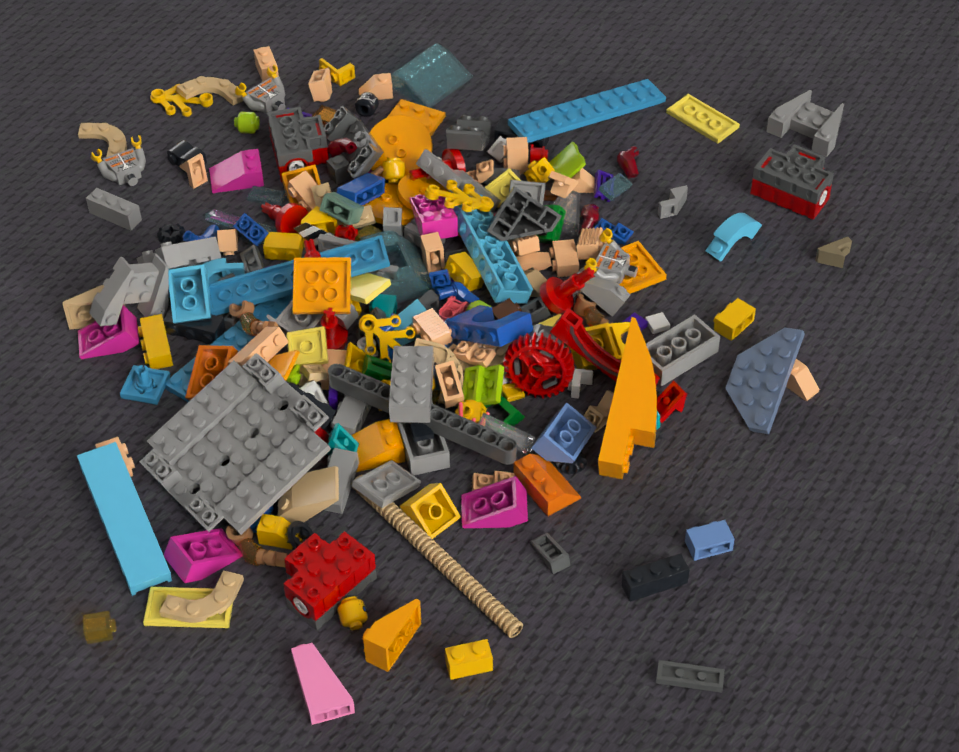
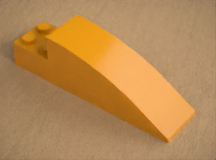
[598,317,657,479]

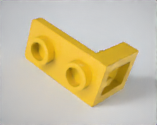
[319,58,355,86]

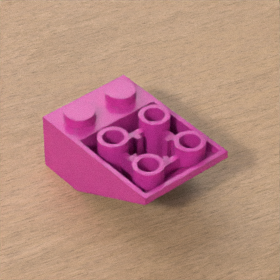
[410,194,458,239]

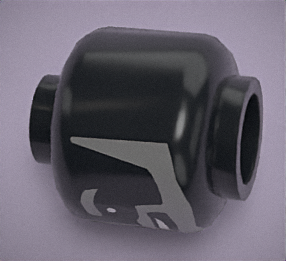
[355,92,379,117]

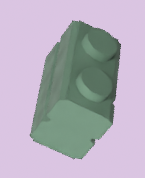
[320,192,364,225]

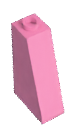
[291,643,355,725]

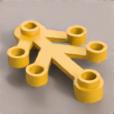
[150,84,213,117]
[425,180,494,212]
[359,314,416,363]

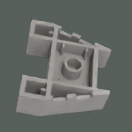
[767,90,844,157]
[137,237,221,270]
[89,254,169,326]
[266,286,359,349]

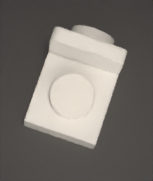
[487,136,506,163]

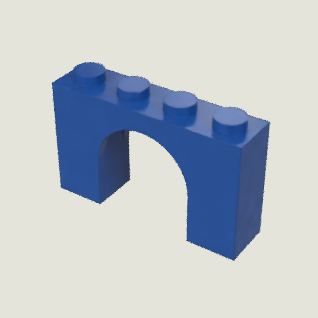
[446,305,533,347]

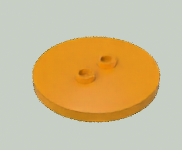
[370,115,433,181]
[397,174,450,211]
[363,183,415,225]

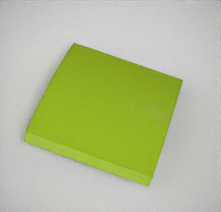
[549,141,586,178]
[462,364,504,405]

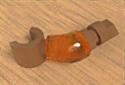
[573,293,625,339]
[229,300,279,336]
[226,526,288,567]

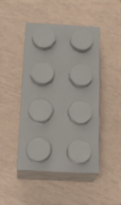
[646,315,720,386]
[389,346,434,423]
[397,403,450,476]

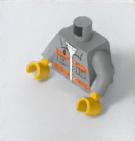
[235,65,286,114]
[91,135,146,186]
[584,228,638,284]

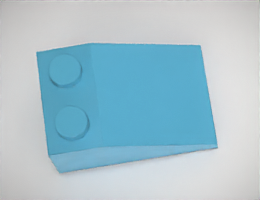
[168,264,211,324]

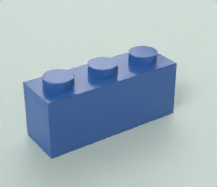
[336,173,385,206]

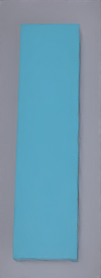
[453,195,533,304]
[77,442,172,596]

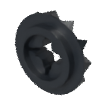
[157,222,185,245]
[555,450,587,474]
[285,521,313,550]

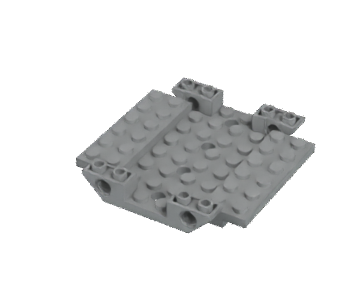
[139,353,331,535]

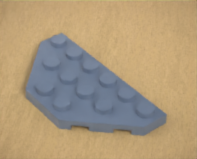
[726,328,805,434]

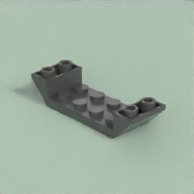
[324,105,384,179]
[446,115,492,151]

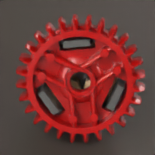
[503,324,575,399]

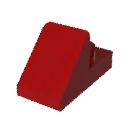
[657,380,687,423]

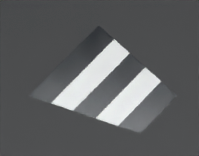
[294,222,336,250]

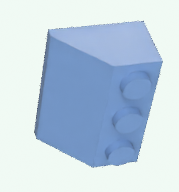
[532,402,597,463]

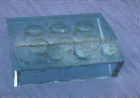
[392,43,473,108]

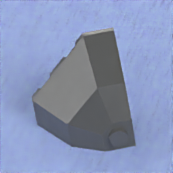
[487,186,562,241]

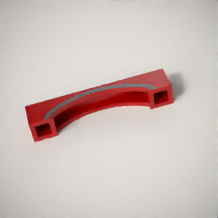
[550,308,660,385]

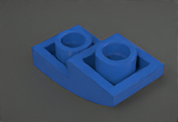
[233,213,269,247]
[594,218,634,245]
[429,269,452,291]

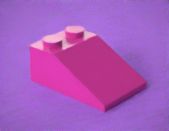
[209,149,264,193]
[78,305,139,359]
[461,476,528,528]
[163,528,243,583]

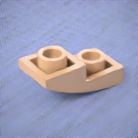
[467,160,494,184]
[516,252,552,271]
[453,341,496,368]
[472,471,515,491]

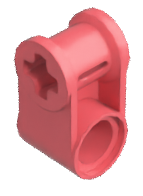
[439,296,469,321]

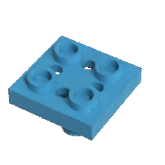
[120,365,170,405]

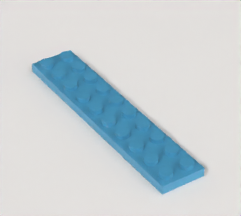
[507,79,666,143]
[209,235,390,316]
[165,294,293,402]

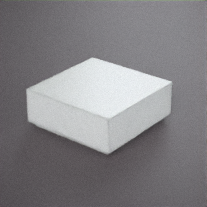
[645,312,670,334]

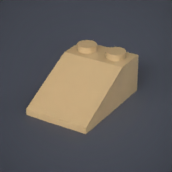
[63,285,125,330]
[278,466,339,523]

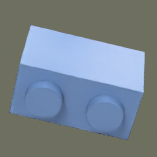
[685,520,734,561]

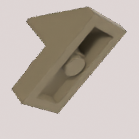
[816,237,852,268]

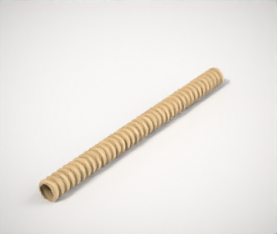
[352,475,523,638]

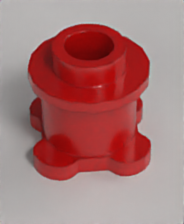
[530,144,548,163]
[334,224,358,241]

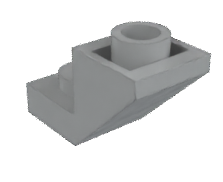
[658,185,688,219]
[383,207,403,243]

